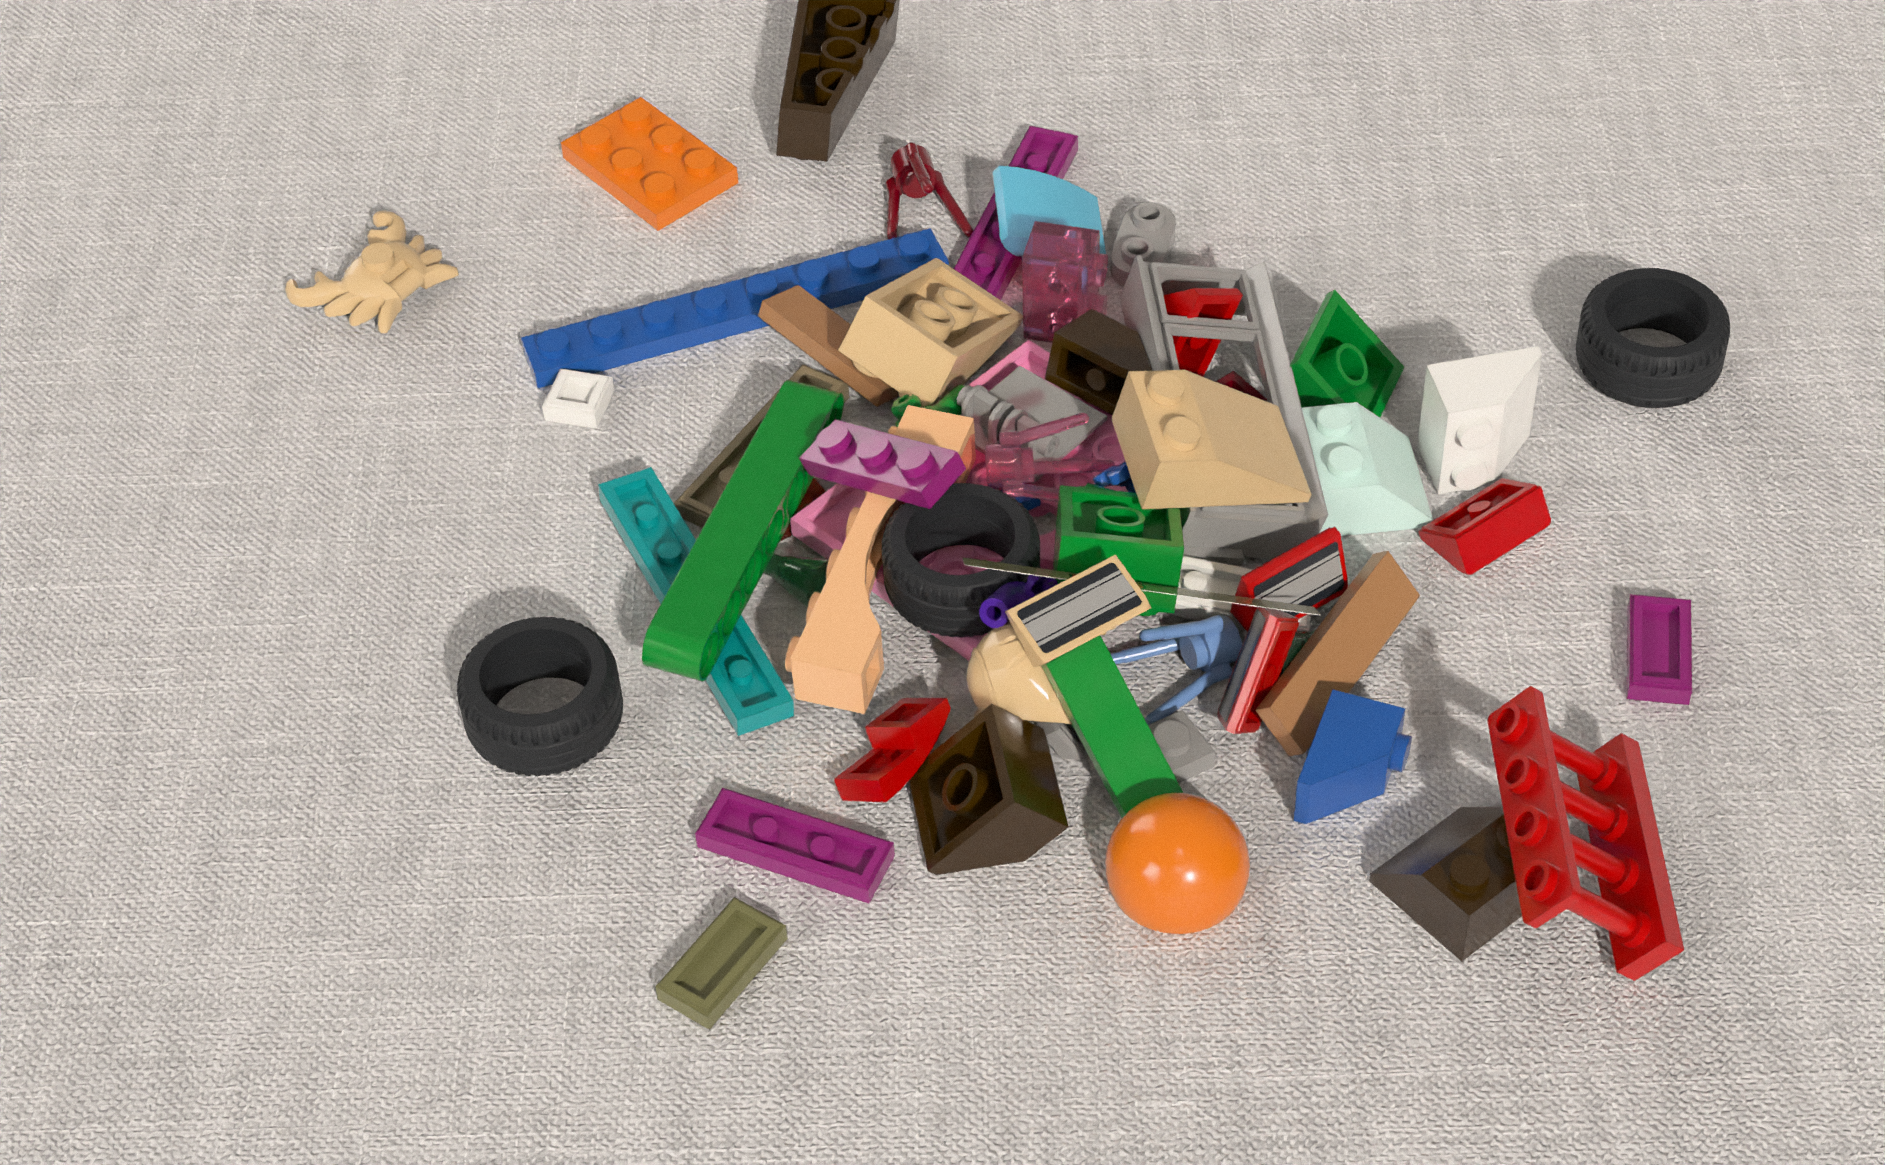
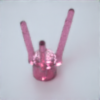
[985,413,1115,502]

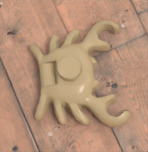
[285,211,459,333]

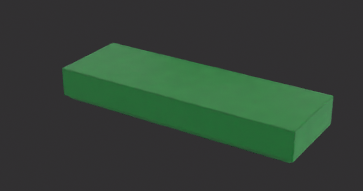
[1041,635,1183,818]

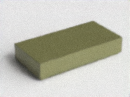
[655,897,788,1030]

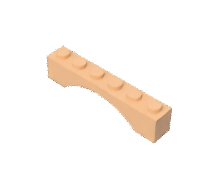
[785,405,976,714]

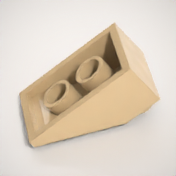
[838,258,1025,407]
[1111,370,1312,509]

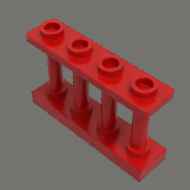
[1487,686,1684,981]

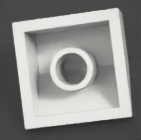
[1417,346,1542,494]

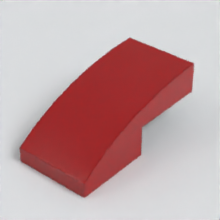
[834,698,951,802]

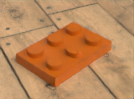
[561,97,739,231]

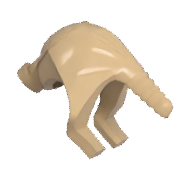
[967,621,1117,725]

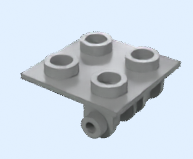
[957,366,1107,484]

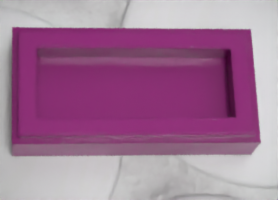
[1627,594,1692,705]

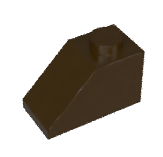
[1045,309,1152,415]

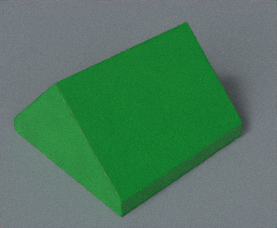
[1289,290,1405,418]

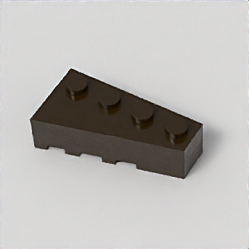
[776,0,900,162]

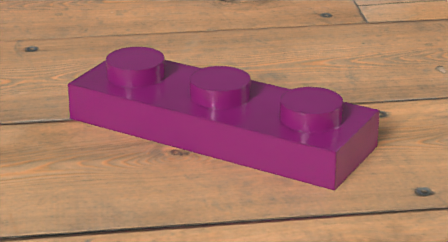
[799,419,966,509]

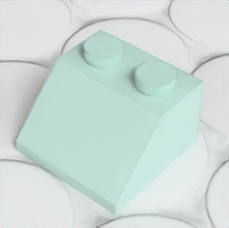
[1302,402,1433,536]

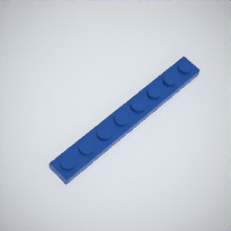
[521,228,949,388]

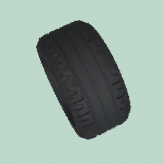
[1576,268,1730,408]
[882,483,1040,638]
[457,617,623,776]

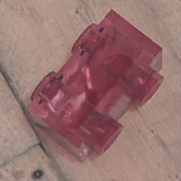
[1022,221,1108,343]

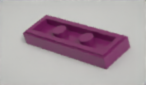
[695,788,895,904]

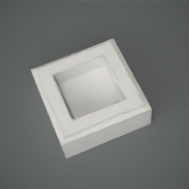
[542,369,615,429]

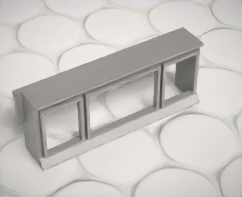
[1120,255,1328,566]

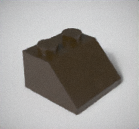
[909,704,1069,875]
[1369,807,1522,962]

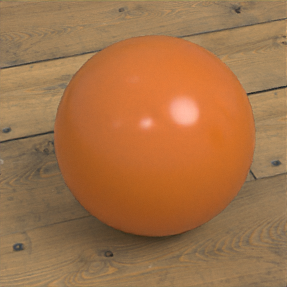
[1105,793,1250,934]

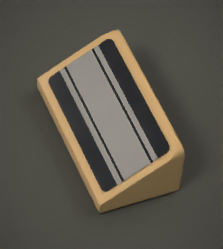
[1005,555,1152,667]

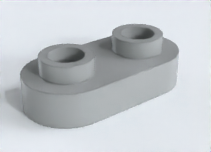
[1111,202,1176,287]

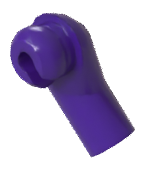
[979,575,1058,628]

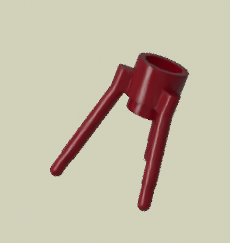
[885,143,974,239]

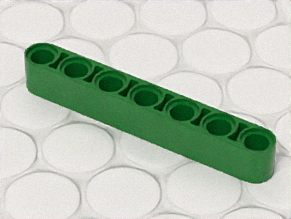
[642,380,844,682]

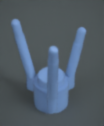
[1111,615,1242,725]

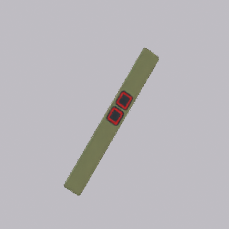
[963,558,1320,615]

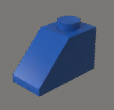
[1294,690,1412,824]

